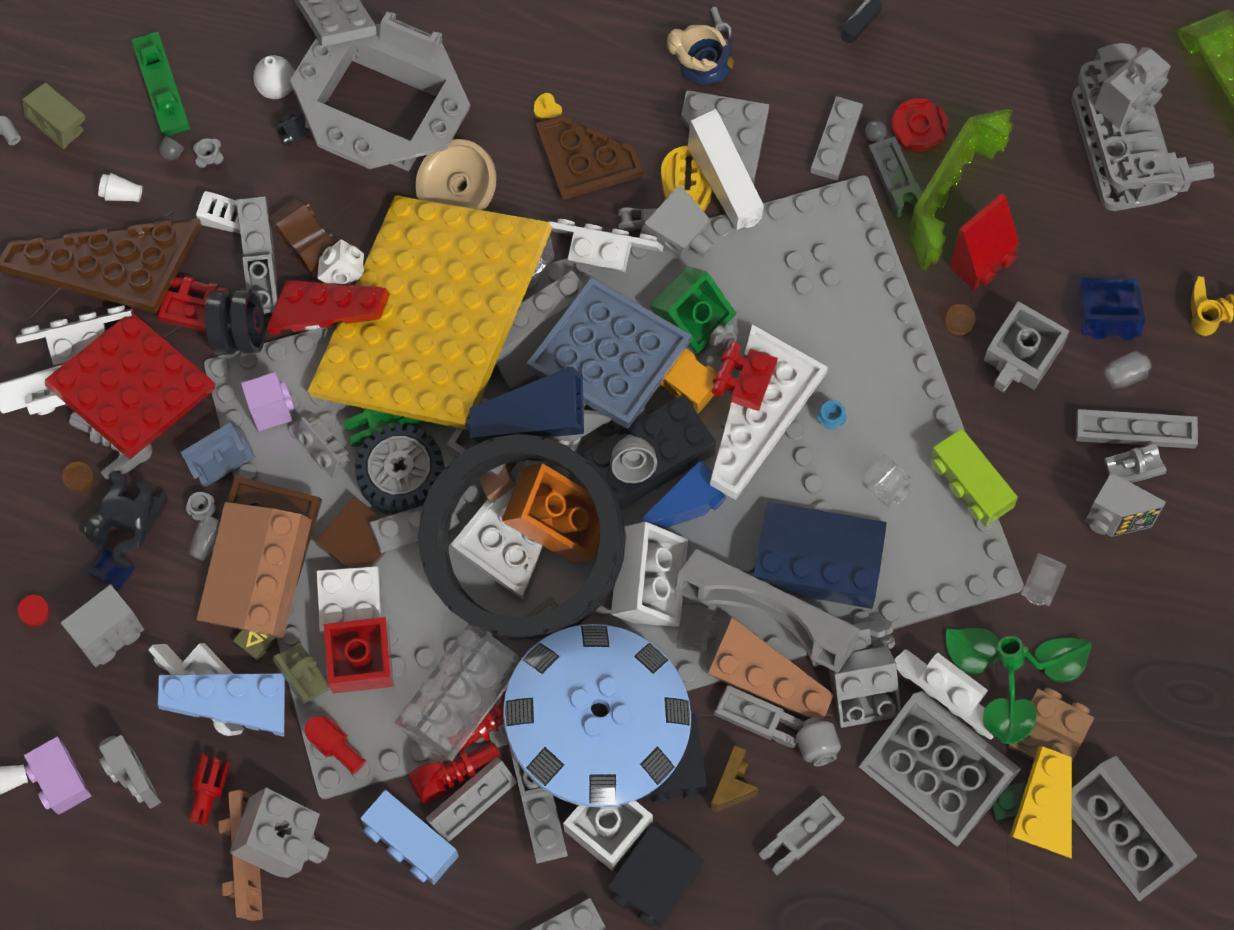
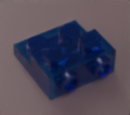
[1079,278,1145,340]

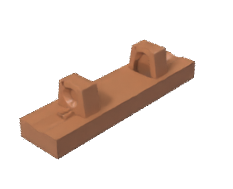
[218,790,263,921]

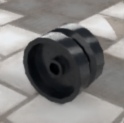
[205,288,266,356]

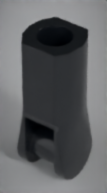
[841,0,883,43]

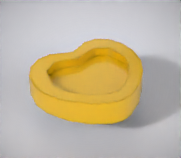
[534,93,562,121]

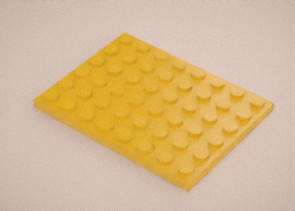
[307,195,552,430]

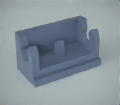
[181,422,256,487]

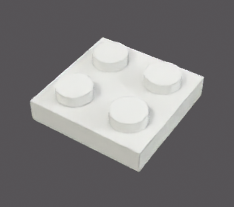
[317,566,382,633]

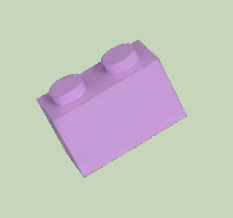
[241,372,295,432]
[24,736,92,815]

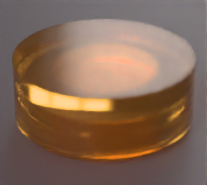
[945,304,975,335]
[62,461,94,493]

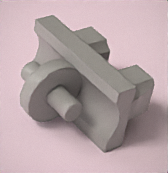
[1104,444,1167,483]

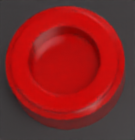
[18,595,50,627]

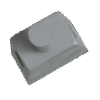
[640,185,714,257]

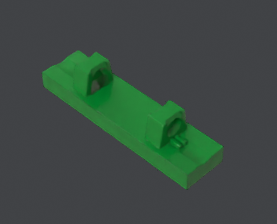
[131,31,190,137]

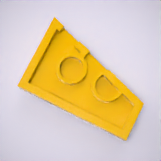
[1010,747,1072,858]

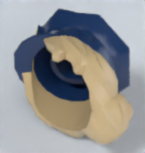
[667,25,734,85]

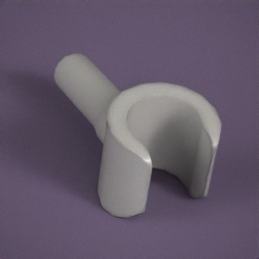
[710,7,731,39]

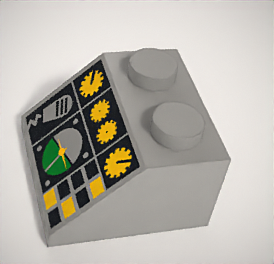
[1085,472,1166,537]

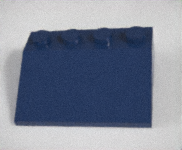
[753,501,887,609]

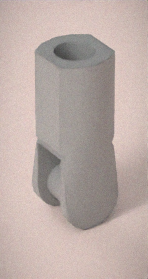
[618,208,658,232]

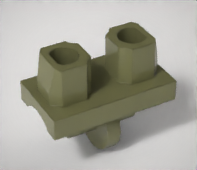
[273,643,330,704]

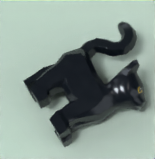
[79,471,168,569]

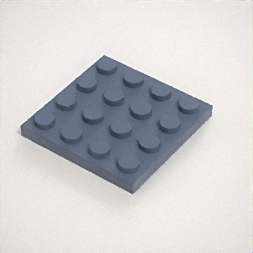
[526,277,692,429]

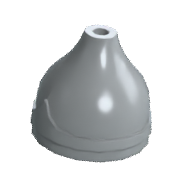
[610,435,657,483]

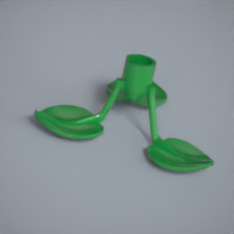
[946,628,1091,744]

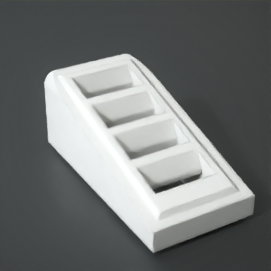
[196,191,241,234]

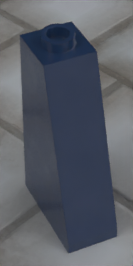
[466,367,584,443]

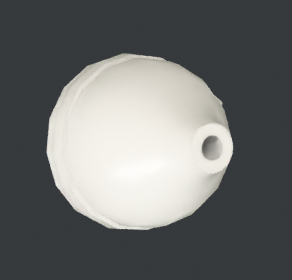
[253,55,295,99]

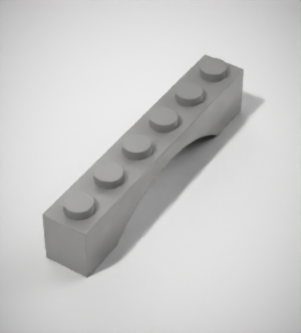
[676,549,859,672]

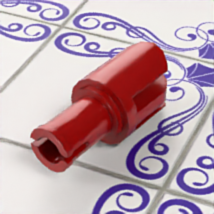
[304,716,367,775]
[188,752,231,826]

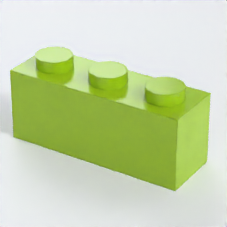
[930,428,1018,527]

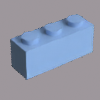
[360,790,459,885]

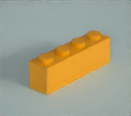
[659,348,716,414]

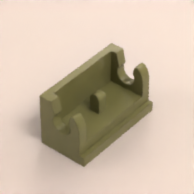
[22,82,85,149]

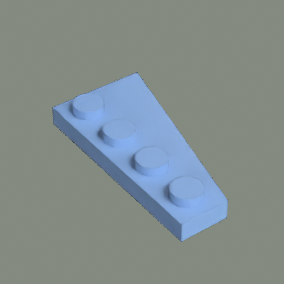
[158,673,285,736]

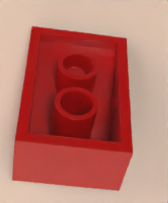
[950,193,1019,290]

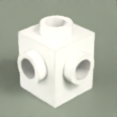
[317,239,364,285]

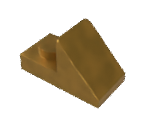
[711,746,758,812]

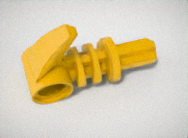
[1191,276,1234,336]

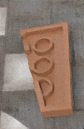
[707,617,834,721]

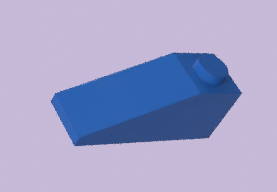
[637,461,726,529]

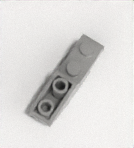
[236,196,278,314]
[509,746,568,863]

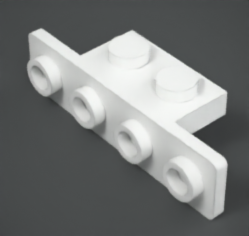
[549,219,664,272]
[16,305,134,365]
[0,364,68,415]
[149,643,244,736]
[894,649,994,739]

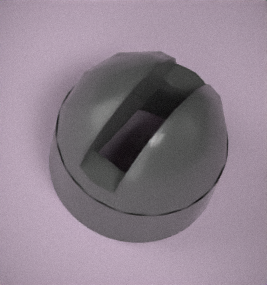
[159,136,184,161]

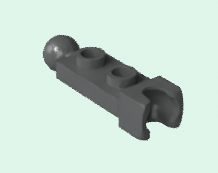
[865,120,924,218]

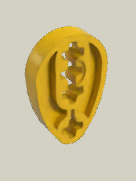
[661,146,713,212]

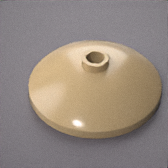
[416,139,496,211]

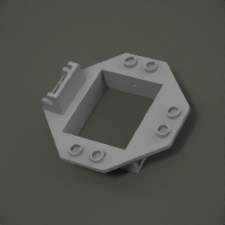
[290,12,470,172]

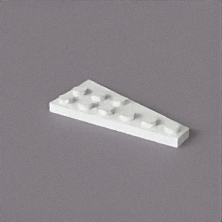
[710,324,828,500]
[450,437,583,600]

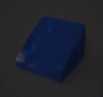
[87,548,134,591]

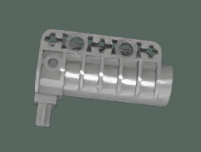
[1071,43,1215,211]

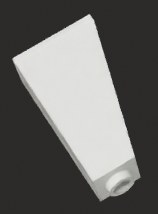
[688,109,764,230]

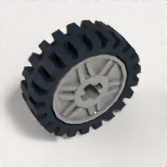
[355,424,445,515]

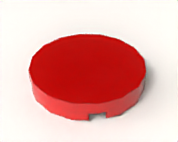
[891,98,948,152]

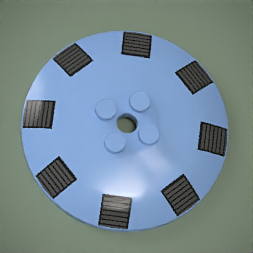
[503,624,691,808]

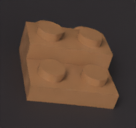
[1008,688,1095,761]

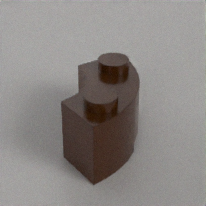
[269,199,338,277]

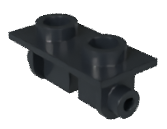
[276,101,329,146]

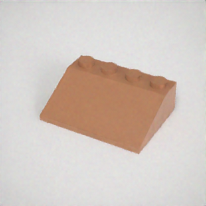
[197,502,312,639]

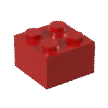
[324,617,394,694]

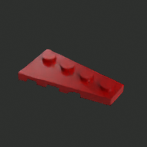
[267,280,390,335]

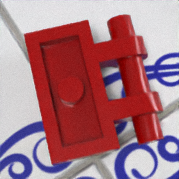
[158,276,230,332]
[712,342,778,411]

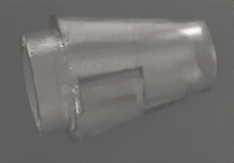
[188,514,220,561]

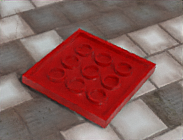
[45,311,216,460]

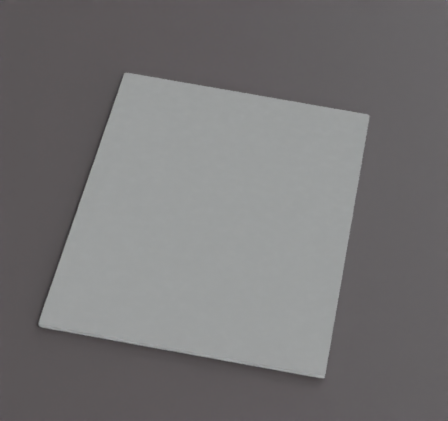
[204,175,1024,799]

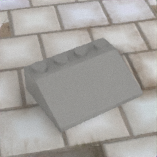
[859,691,1021,847]

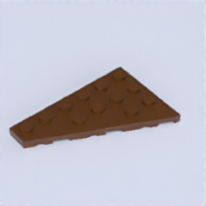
[0,217,202,313]

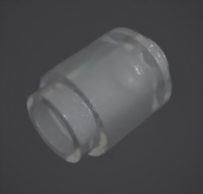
[1104,351,1152,389]

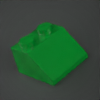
[649,267,737,353]

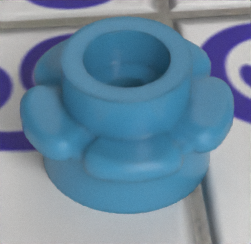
[817,400,847,429]

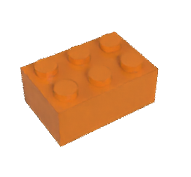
[502,463,600,563]

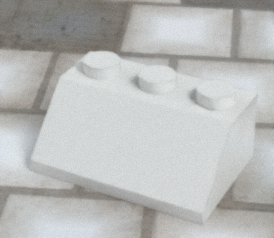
[611,522,688,627]

